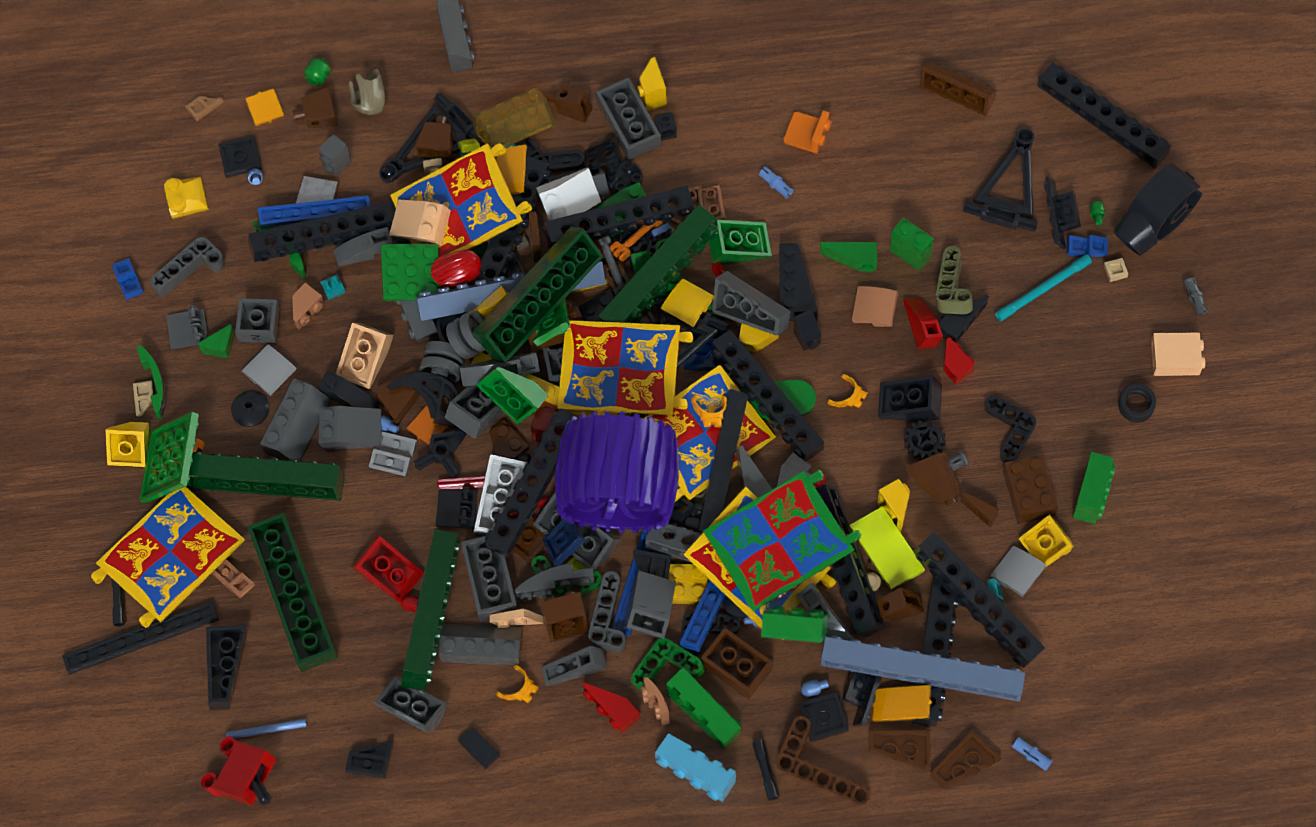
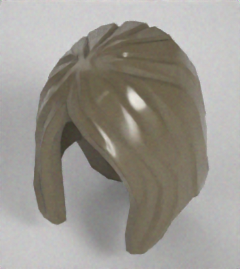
[349,69,385,115]

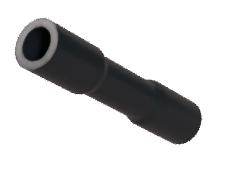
[111,578,125,627]
[752,739,780,801]

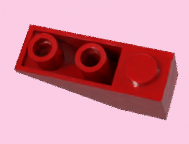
[903,297,943,349]
[582,683,640,733]

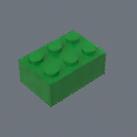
[1073,452,1116,524]
[761,606,829,643]

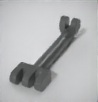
[597,236,627,297]

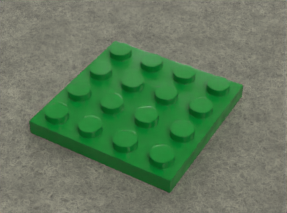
[139,412,199,504]

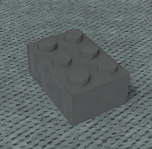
[445,385,505,439]

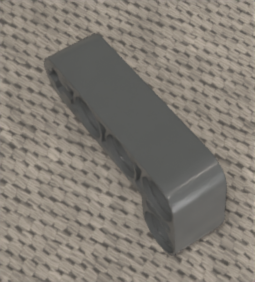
[151,237,225,296]
[588,571,626,653]

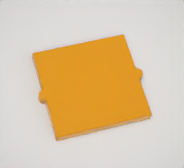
[245,88,284,126]

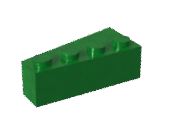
[666,667,741,749]

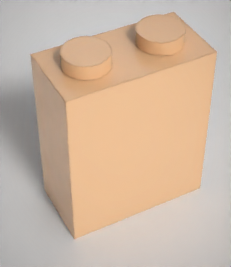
[1151,333,1205,376]

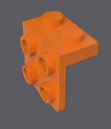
[784,111,832,154]

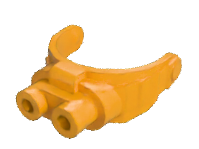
[827,374,868,408]
[691,396,727,427]
[496,665,538,703]

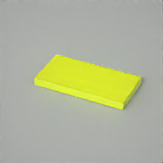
[850,506,925,591]

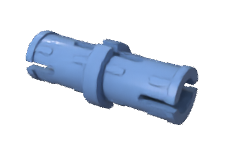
[759,166,794,199]
[1012,737,1053,771]

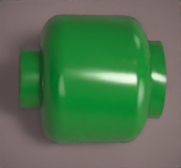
[304,58,331,86]

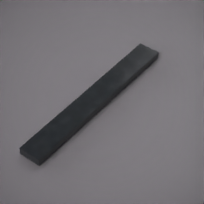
[697,389,748,533]
[62,601,219,675]

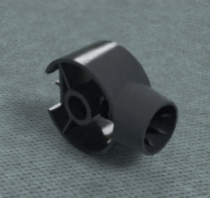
[1113,162,1203,256]

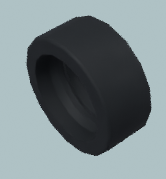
[1118,384,1157,423]

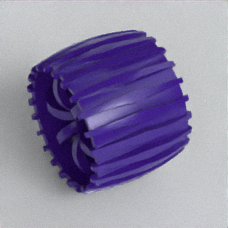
[555,411,679,533]

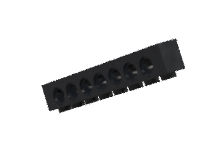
[1038,63,1171,169]
[471,156,551,285]
[543,186,694,249]
[248,201,396,262]
[711,330,824,462]
[485,408,579,558]
[816,484,886,638]
[913,531,1045,668]
[912,569,961,727]

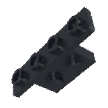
[1044,176,1081,249]
[842,671,882,727]

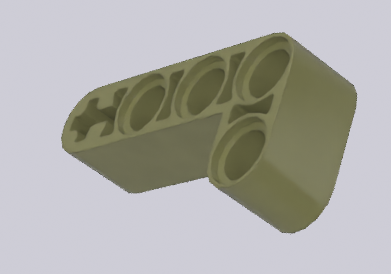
[936,246,973,314]

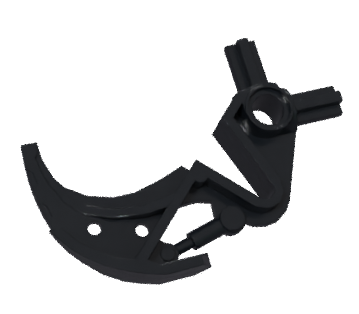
[387,372,467,478]

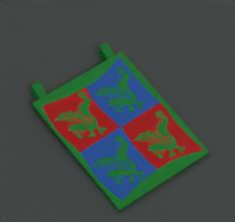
[703,470,862,612]

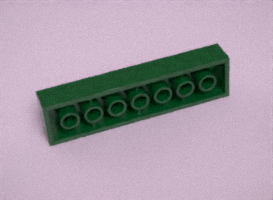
[598,204,718,323]
[472,227,604,363]
[187,452,344,501]
[247,513,338,672]
[401,529,460,691]

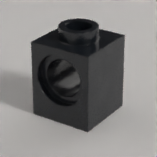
[654,111,677,141]

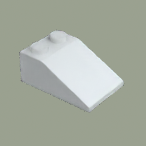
[536,168,601,220]

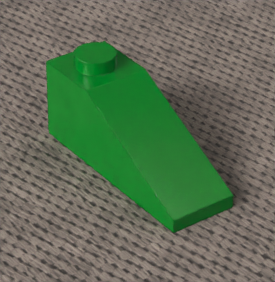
[820,242,877,272]

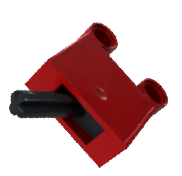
[201,736,276,806]

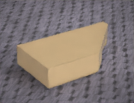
[133,380,154,418]

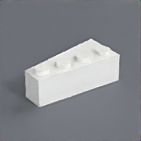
[473,454,527,536]

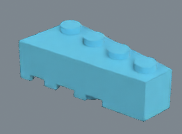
[655,733,736,802]

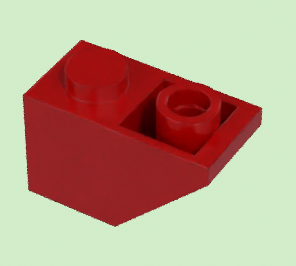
[943,337,975,385]

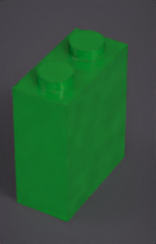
[890,217,934,271]

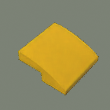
[660,279,715,327]

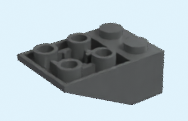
[622,570,676,639]

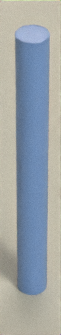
[226,719,307,739]

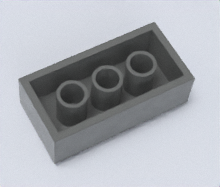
[596,78,661,160]
[461,534,518,622]

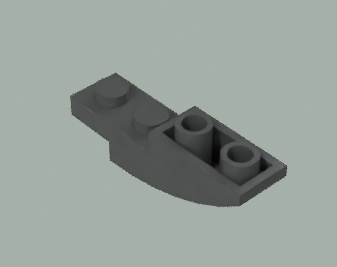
[333,227,411,267]
[459,352,540,386]
[515,563,594,601]
[797,583,854,641]

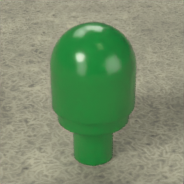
[1089,201,1105,226]

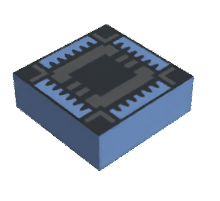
[652,223,671,244]

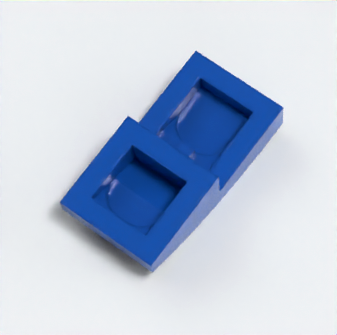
[1066,235,1108,257]
[112,258,143,300]

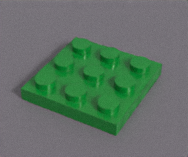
[380,244,440,301]

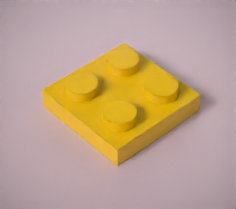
[669,564,708,604]

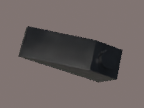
[938,295,989,342]
[318,370,380,409]

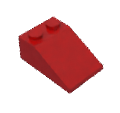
[351,536,424,603]

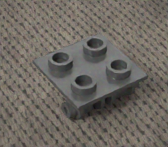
[166,305,208,350]

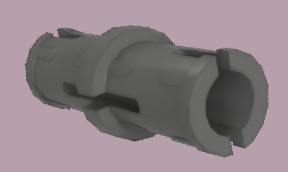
[1183,277,1208,316]

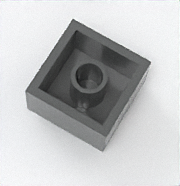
[235,298,280,343]

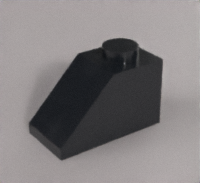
[793,309,821,351]

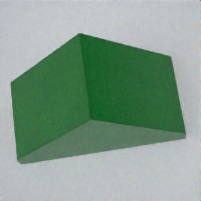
[198,324,235,359]

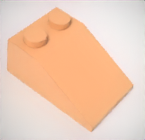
[389,200,451,246]
[336,323,394,389]

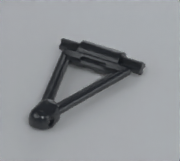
[379,93,488,183]
[963,129,1038,232]
[656,297,730,369]

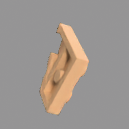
[490,609,543,628]

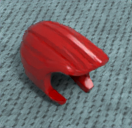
[431,250,481,289]

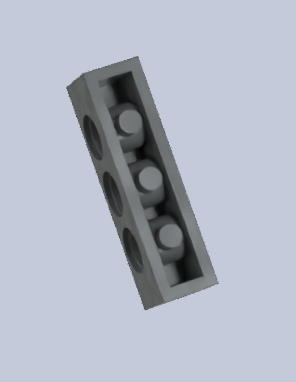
[646,523,702,562]

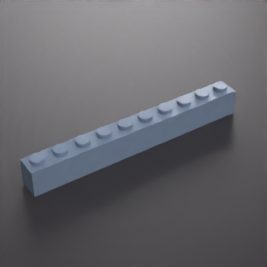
[415,261,606,321]
[821,636,1025,701]

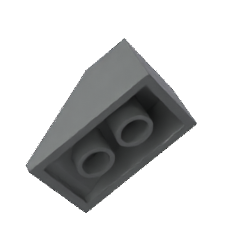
[319,406,382,452]

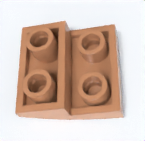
[686,185,726,220]
[852,286,898,327]
[641,677,670,725]

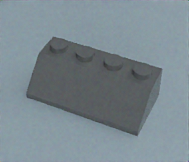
[436,0,475,73]
[260,378,331,462]
[533,493,622,571]
[439,623,523,666]

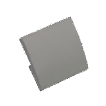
[241,344,297,396]
[369,431,418,477]
[990,546,1046,597]

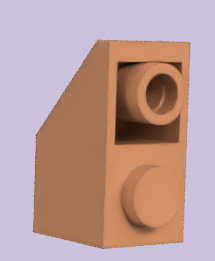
[292,283,324,329]

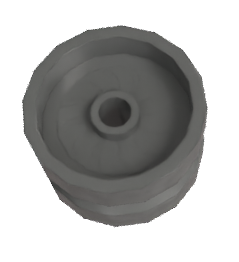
[446,310,485,359]
[419,341,465,383]

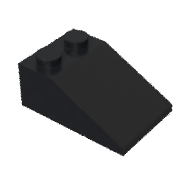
[878,375,942,422]

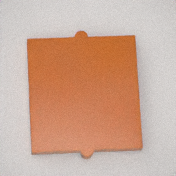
[407,405,448,445]

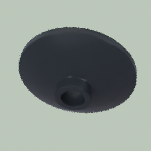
[231,391,269,427]

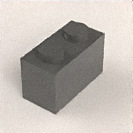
[318,134,351,177]

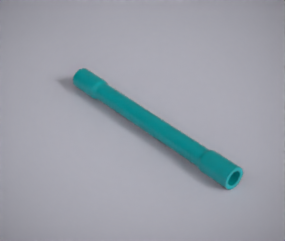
[995,254,1092,322]

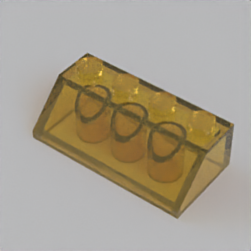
[473,87,556,149]

